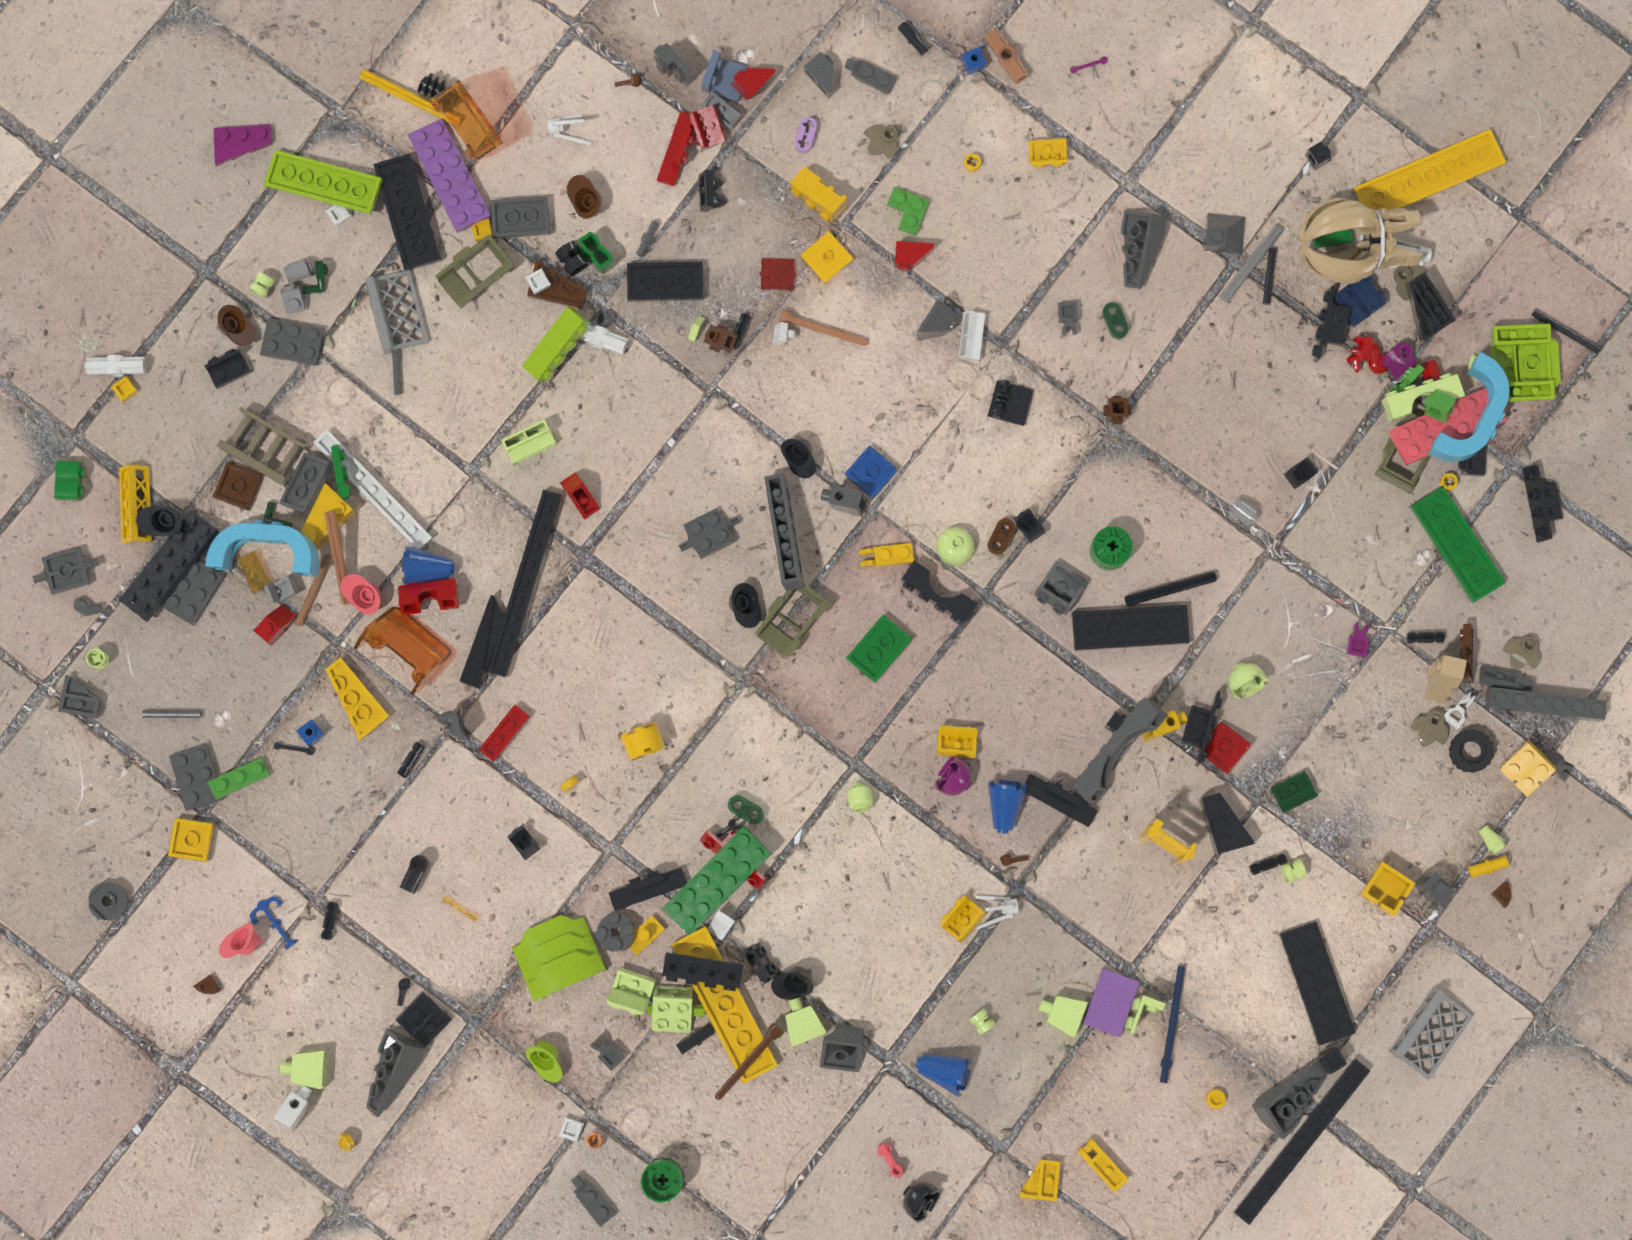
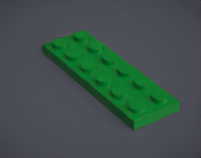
[1410,487,1506,604]
[662,826,772,935]

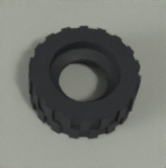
[1449,729,1494,773]

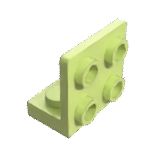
[652,985,693,1033]
[1124,995,1165,1034]

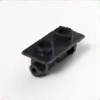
[745,942,779,984]

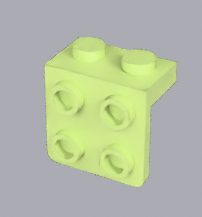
[606,967,656,1015]

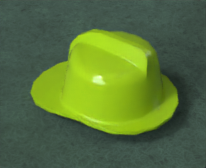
[525,1039,563,1082]

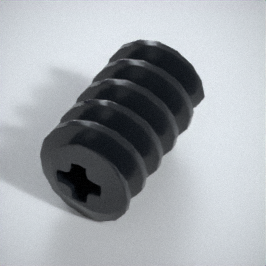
[417,73,460,110]

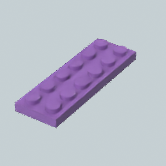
[408,118,491,233]

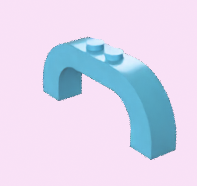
[1427,352,1509,462]
[205,521,320,577]

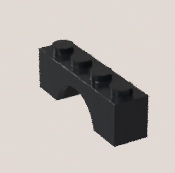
[901,560,978,625]

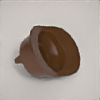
[567,175,602,219]
[217,305,256,346]

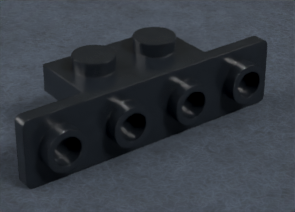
[1311,286,1350,363]
[1522,465,1563,543]
[1181,691,1223,767]
[1024,774,1097,827]
[609,868,687,911]

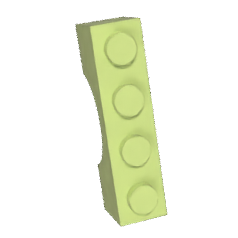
[1382,373,1465,422]

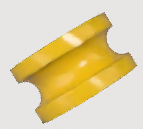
[964,153,981,172]
[1439,473,1458,491]

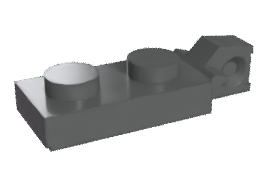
[844,58,896,95]
[1479,666,1533,692]
[571,1175,616,1227]

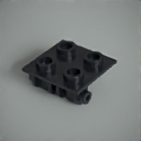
[987,380,1033,426]

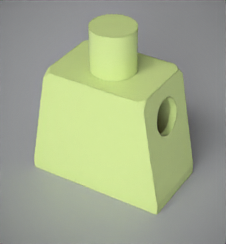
[1038,996,1088,1038]
[785,998,826,1046]
[280,1051,327,1089]

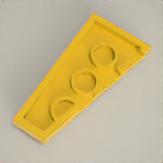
[325,657,390,741]

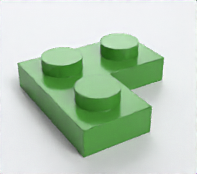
[887,187,929,236]
[1388,364,1424,393]

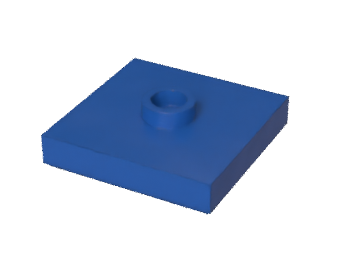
[844,445,898,499]

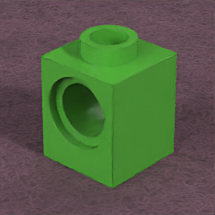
[1424,389,1456,423]

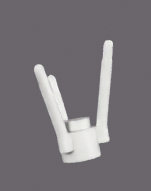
[548,114,592,145]
[1389,239,1432,268]
[975,895,1019,930]

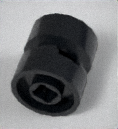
[555,240,590,276]

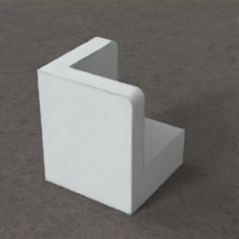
[707,910,735,941]

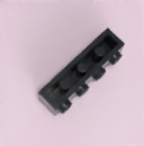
[662,952,744,991]

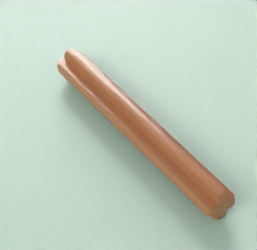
[324,511,350,605]

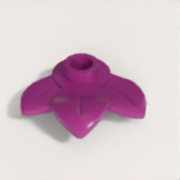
[1383,342,1416,380]

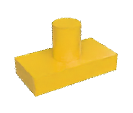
[630,915,666,956]

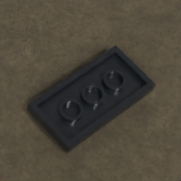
[627,261,704,302]

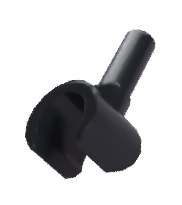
[716,818,743,837]
[397,978,410,1006]

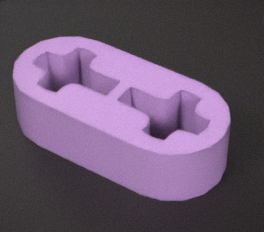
[795,117,817,154]

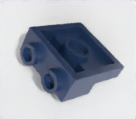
[1332,276,1386,328]

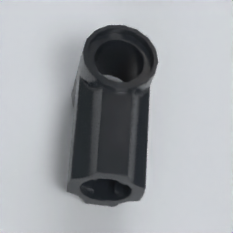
[400,855,430,894]

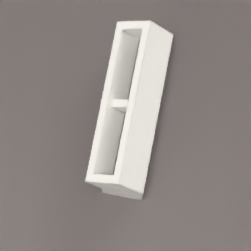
[958,311,985,362]

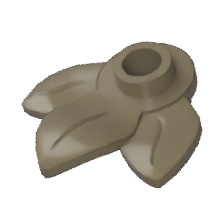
[864,125,899,159]
[1393,265,1427,301]
[1503,635,1540,669]
[1410,710,1449,747]

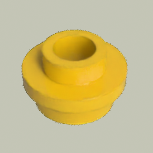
[337,1133,355,1152]

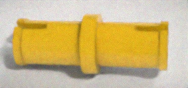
[1467,855,1509,879]

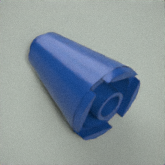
[402,546,455,585]
[988,780,1027,834]
[915,1054,972,1097]

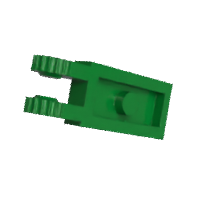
[331,445,351,500]

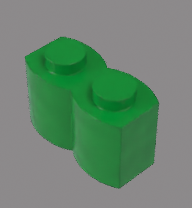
[579,231,614,274]
[54,461,86,501]

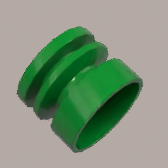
[1090,526,1133,571]
[640,1157,685,1203]

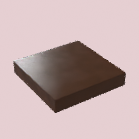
[212,462,263,511]

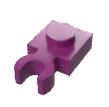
[1346,622,1369,658]

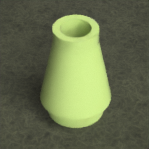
[1478,825,1507,855]

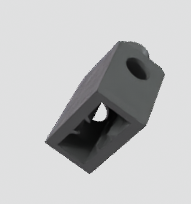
[821,485,868,517]
[1414,870,1455,910]

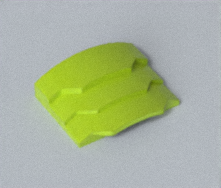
[1490,324,1561,403]
[512,915,606,1002]

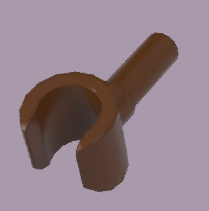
[615,74,641,87]
[1000,853,1029,866]

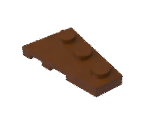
[527,260,587,310]
[1460,624,1473,684]

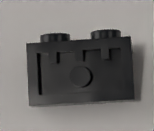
[204,349,251,389]
[1458,438,1486,477]

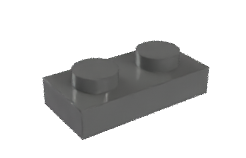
[701,91,742,129]

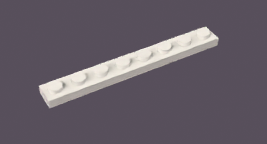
[313,429,433,550]

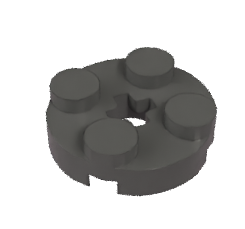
[88,882,129,921]
[596,912,636,952]

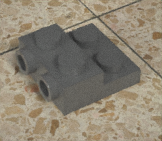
[653,43,693,86]
[1034,561,1088,615]

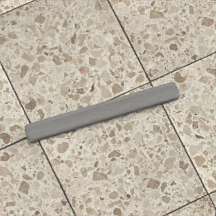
[1220,225,1283,302]

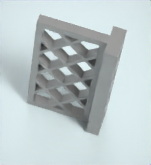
[365,270,429,354]
[1389,988,1473,1080]

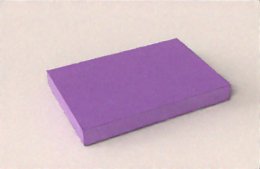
[1083,969,1140,1037]

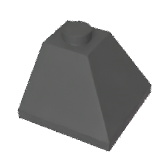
[1204,213,1245,255]
[916,299,957,341]
[820,1026,864,1072]

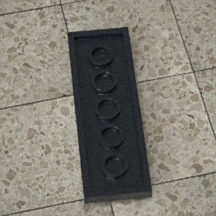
[373,153,441,271]
[119,510,220,622]
[1071,605,1190,651]
[1279,921,1356,1046]

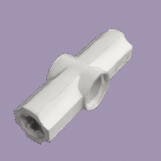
[579,325,628,355]
[85,355,146,377]

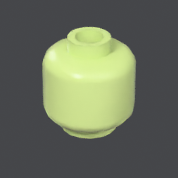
[847,783,874,813]

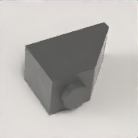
[804,52,834,99]

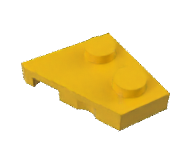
[1018,1159,1060,1202]

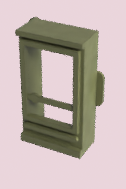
[435,234,514,309]
[1374,413,1429,494]
[755,584,829,658]

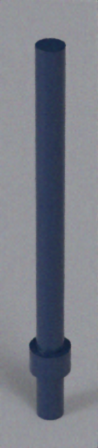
[1160,966,1186,1084]

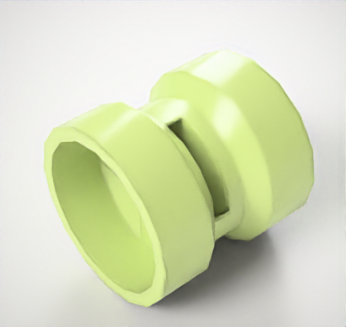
[249,272,275,298]
[86,648,109,670]
[1281,859,1307,883]
[969,1008,995,1035]

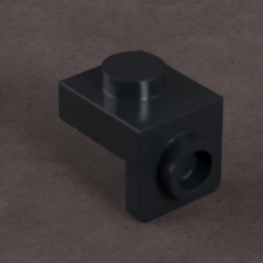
[1283,457,1319,489]
[1014,508,1046,543]
[507,825,541,860]

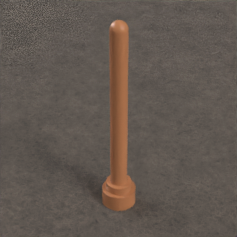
[779,309,868,346]

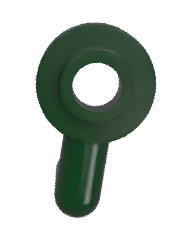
[302,260,328,294]
[263,502,293,528]

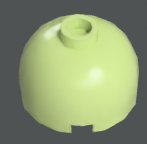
[936,527,974,566]
[1228,663,1268,699]

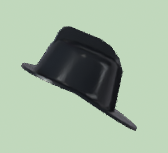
[781,435,816,478]
[136,506,182,536]
[729,583,761,628]
[771,966,814,1000]

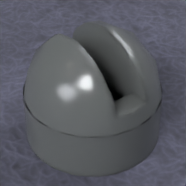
[597,311,613,327]

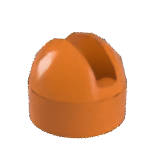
[587,1133,603,1149]

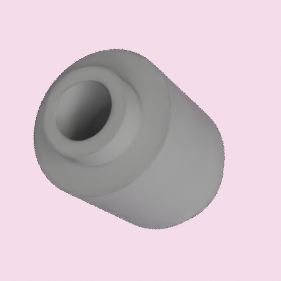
[283,258,313,282]
[1230,498,1259,525]

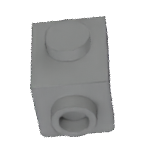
[281,283,305,314]
[264,575,299,603]

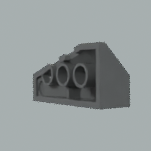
[1121,210,1167,289]
[366,1028,424,1117]
[1251,1059,1327,1139]

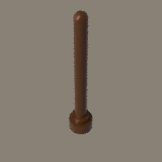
[715,1023,784,1100]

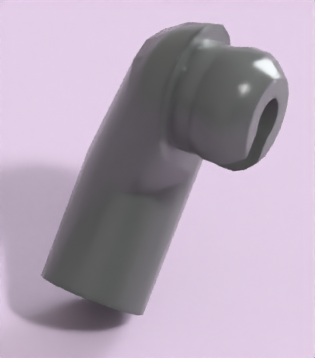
[73,598,102,616]

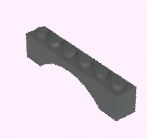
[1484,687,1607,722]
[1072,697,1168,804]

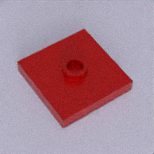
[1197,721,1252,775]

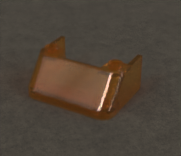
[430,80,503,161]
[353,607,452,696]

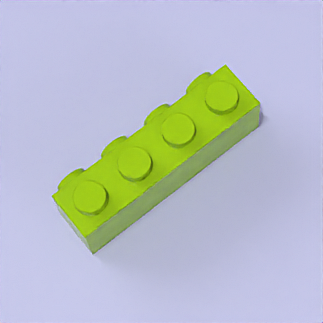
[522,306,591,382]

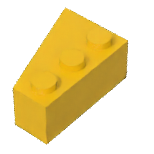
[790,166,848,224]
[301,483,355,551]

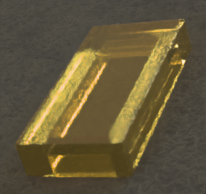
[237,551,270,594]

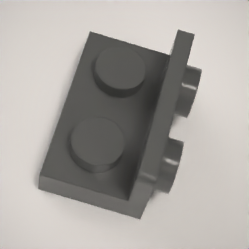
[437,711,468,740]

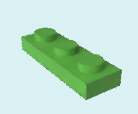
[207,758,269,800]

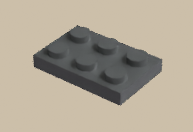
[491,196,550,239]
[260,318,324,366]
[279,452,334,516]
[161,561,224,626]
[169,744,224,811]

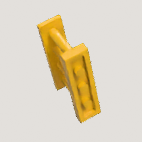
[1138,818,1197,866]

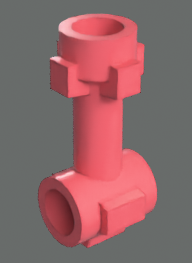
[877,1142,904,1178]

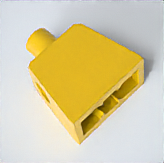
[1142,710,1187,743]

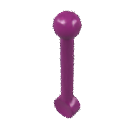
[1070,56,1107,73]

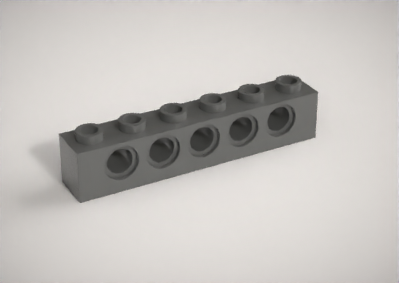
[764,473,805,591]

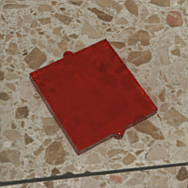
[759,258,796,290]

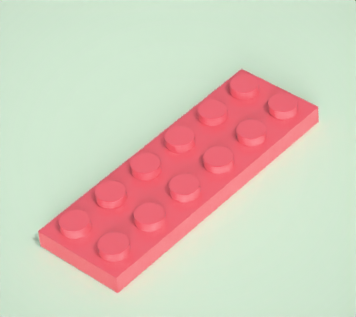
[1388,388,1507,466]

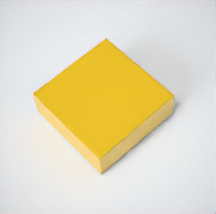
[472,218,493,242]
[111,375,138,402]

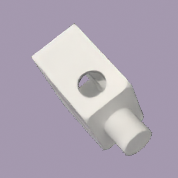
[273,1085,312,1133]

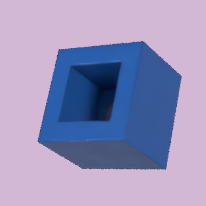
[961,47,987,75]
[296,719,325,747]

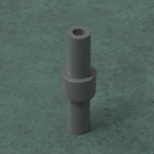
[636,220,659,257]

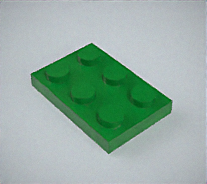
[846,615,912,683]

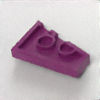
[213,125,272,166]

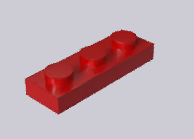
[479,704,530,762]

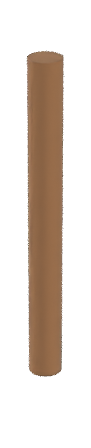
[294,554,332,627]

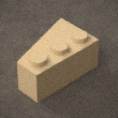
[1425,655,1467,704]

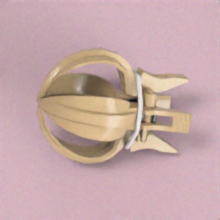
[1298,198,1423,284]

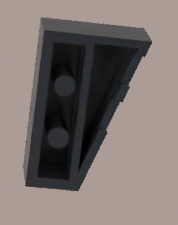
[1405,272,1456,342]
[1199,793,1256,855]

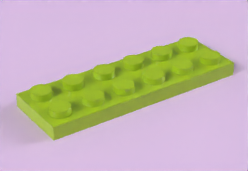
[264,150,383,215]

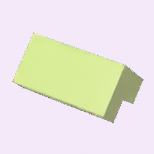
[501,420,556,465]

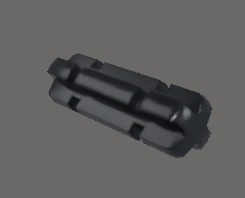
[733,313,751,350]
[1406,632,1445,643]
[397,742,424,778]
[1249,853,1287,875]
[321,902,338,940]

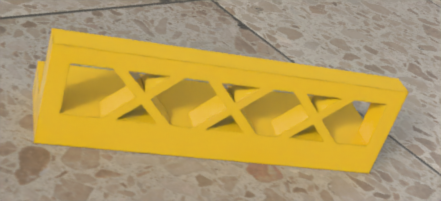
[119,465,152,544]

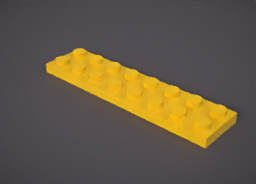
[1353,129,1506,210]
[671,926,778,1084]

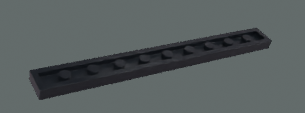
[487,489,562,678]
[1233,1058,1370,1225]

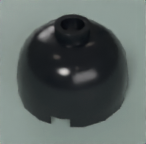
[903,1182,940,1223]

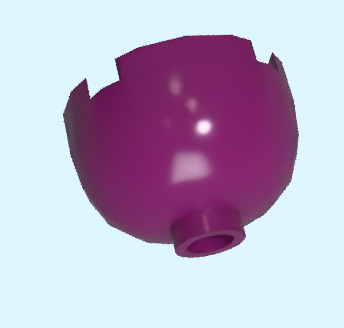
[935,756,972,796]

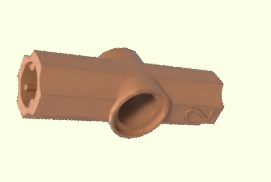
[984,28,1029,84]

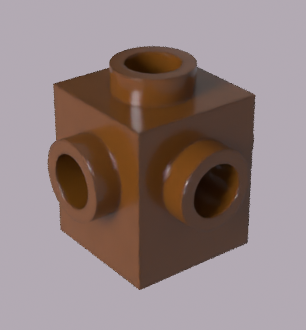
[703,324,738,353]
[1103,396,1131,424]

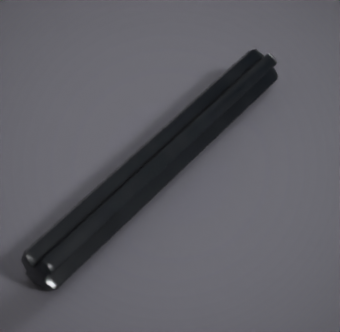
[1124,571,1217,606]

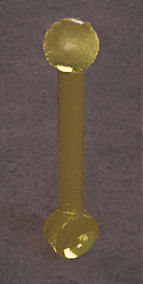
[442,896,477,921]

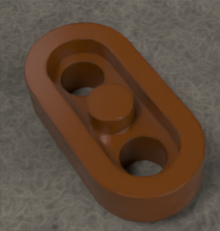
[987,518,1015,555]

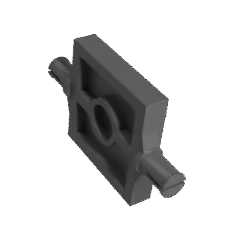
[678,508,740,560]
[32,547,99,595]

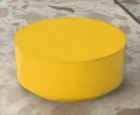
[560,776,580,793]
[1206,1089,1226,1109]

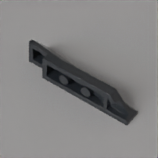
[460,595,504,689]

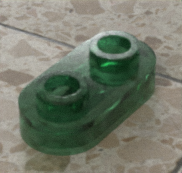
[1102,302,1129,340]
[728,795,764,825]

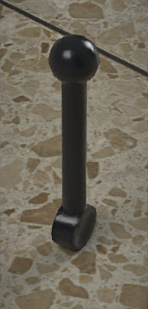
[274,742,314,755]

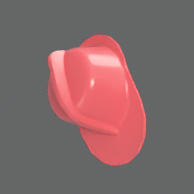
[340,574,381,615]
[219,923,262,958]

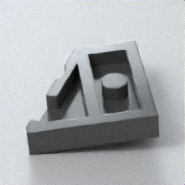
[58,675,101,719]

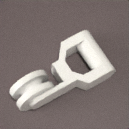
[1443,691,1476,730]

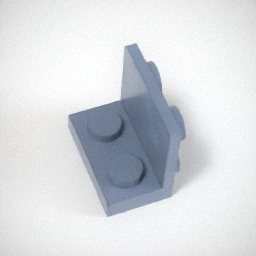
[701,50,749,102]

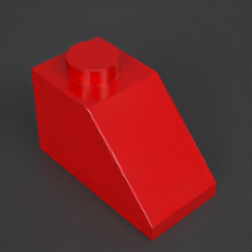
[730,68,776,100]
[894,241,934,271]
[560,472,600,520]
[253,605,297,646]

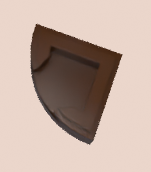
[1491,881,1511,909]
[194,975,222,994]

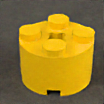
[620,722,665,761]

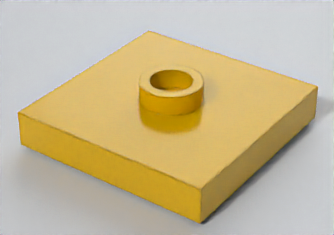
[800,231,854,284]
[168,818,214,862]

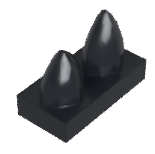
[699,170,728,212]

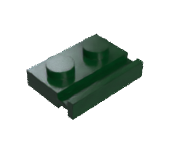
[1270,771,1318,814]

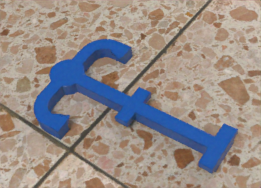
[250,897,297,950]

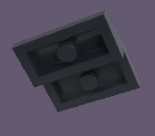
[395,991,452,1048]

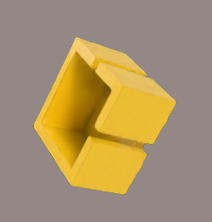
[1500,739,1556,797]
[1358,862,1416,917]

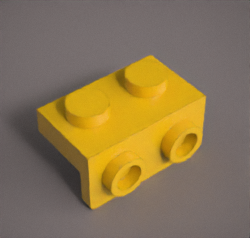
[1028,137,1068,168]
[937,725,978,758]
[940,895,986,944]

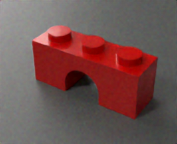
[398,578,459,615]

